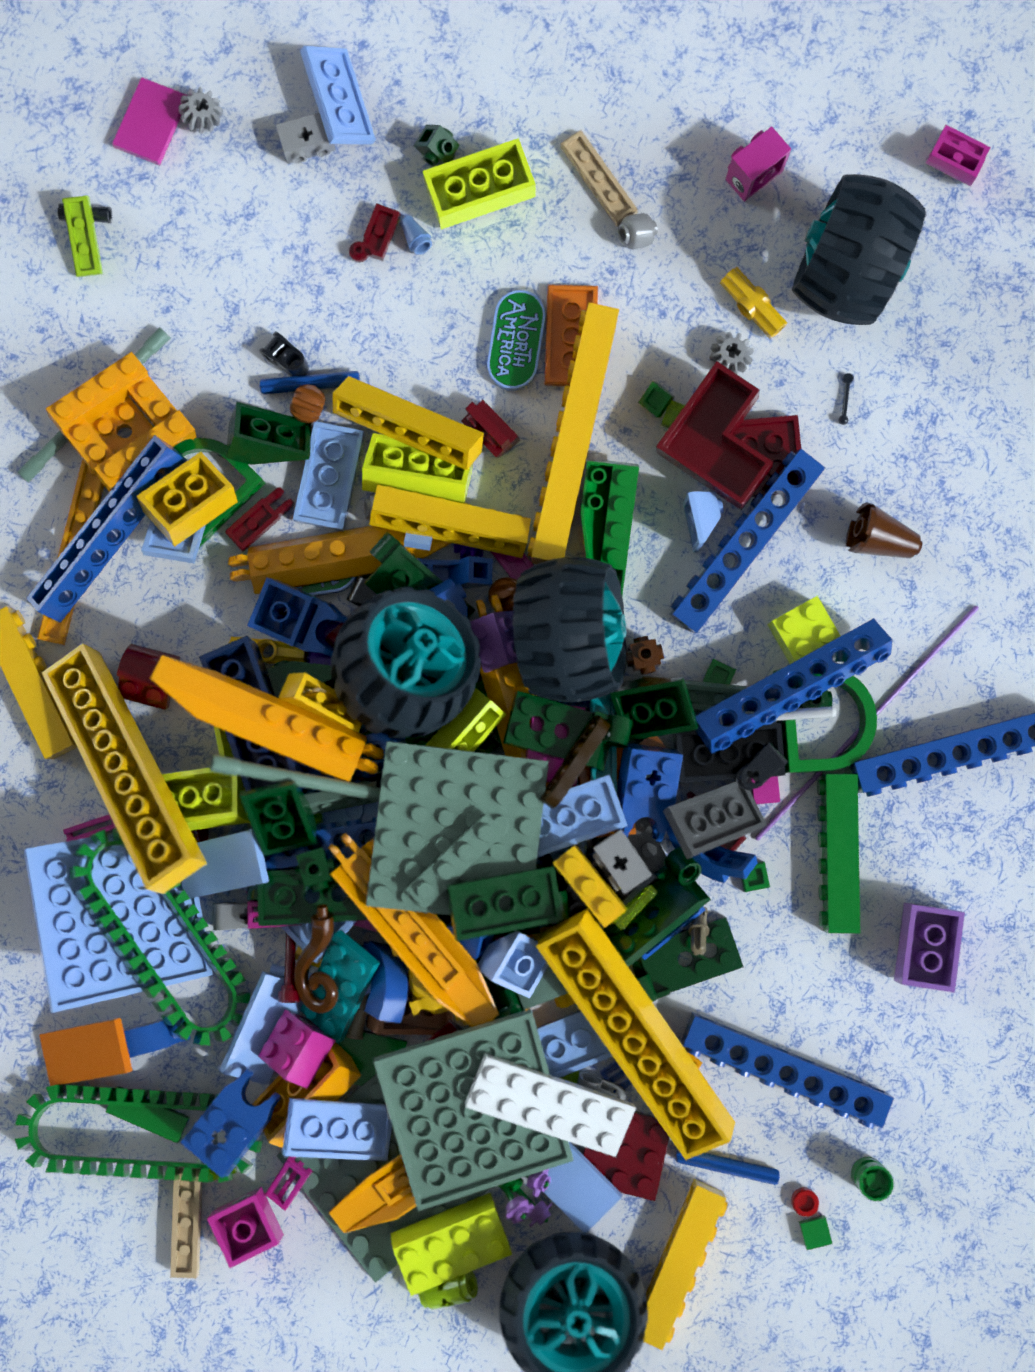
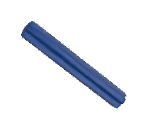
[259,371,360,394]
[675,1149,780,1185]

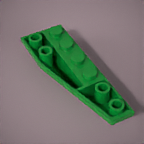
[581,460,639,596]

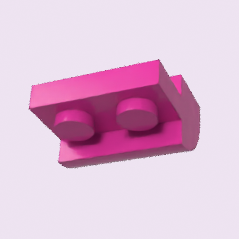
[925,125,991,186]

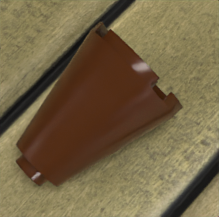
[846,502,923,559]

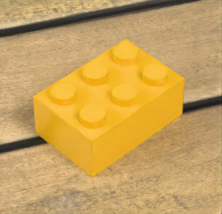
[137,452,238,547]

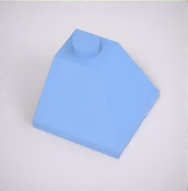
[683,492,724,552]
[477,931,549,998]

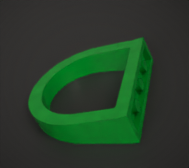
[174,438,266,548]
[773,668,877,774]

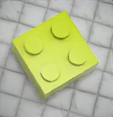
[767,596,841,664]

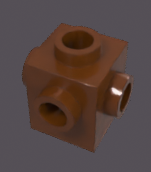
[626,636,664,675]

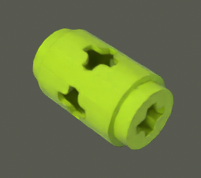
[418,1271,478,1310]

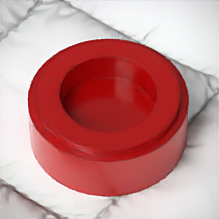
[791,1187,819,1217]

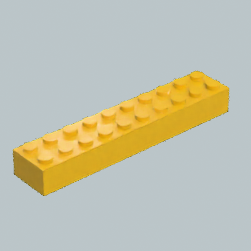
[527,302,619,565]
[42,643,207,894]
[536,909,736,1160]

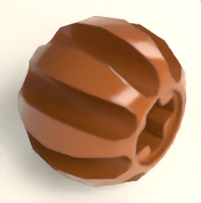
[290,384,326,423]
[488,577,517,611]

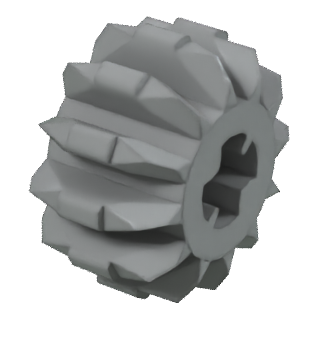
[179,87,222,134]
[709,331,754,374]

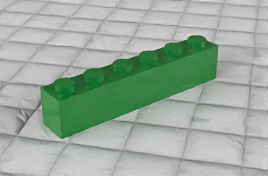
[817,774,860,934]

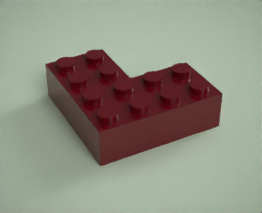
[656,361,773,511]

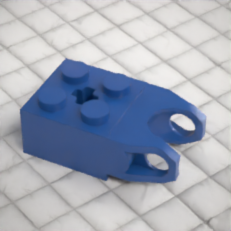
[247,577,348,657]
[616,743,683,842]
[180,1069,282,1178]

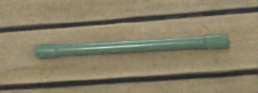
[17,327,171,482]
[210,754,381,801]

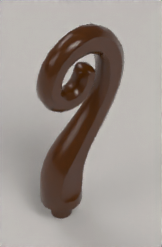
[294,904,338,1013]

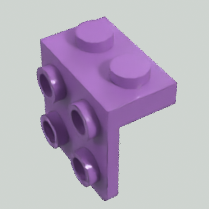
[470,610,518,673]

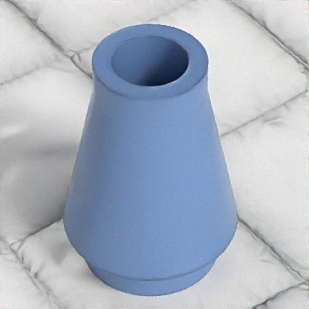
[400,216,432,255]

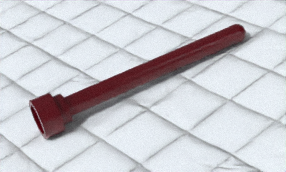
[278,933,300,1003]

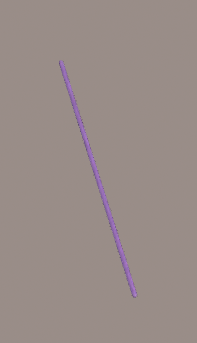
[755,606,979,841]

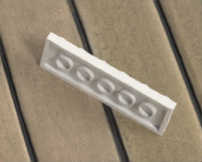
[465,1053,636,1157]

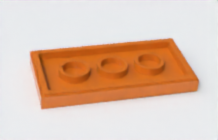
[545,285,598,386]
[39,1018,133,1086]

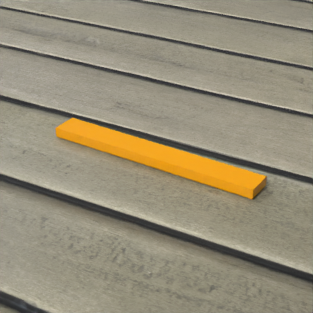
[37,459,104,645]

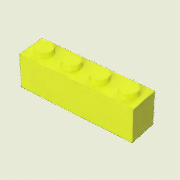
[425,688,506,752]

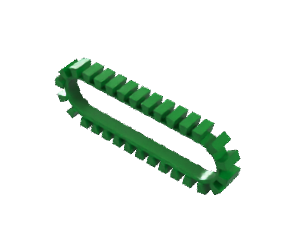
[70,828,250,1045]
[15,1085,263,1183]

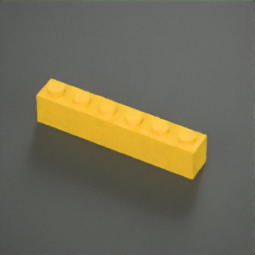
[333,376,484,470]
[369,485,531,558]
[0,606,78,760]
[644,1179,728,1351]

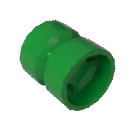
[851,1157,894,1201]

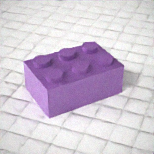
[894,902,965,993]

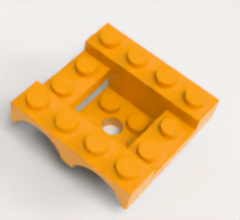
[45,352,196,492]

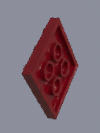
[733,415,802,497]
[583,1111,670,1201]

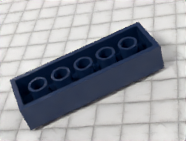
[199,636,305,791]

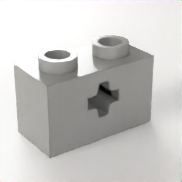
[276,113,336,164]
[593,829,652,894]

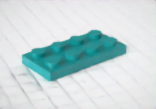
[300,930,380,1044]

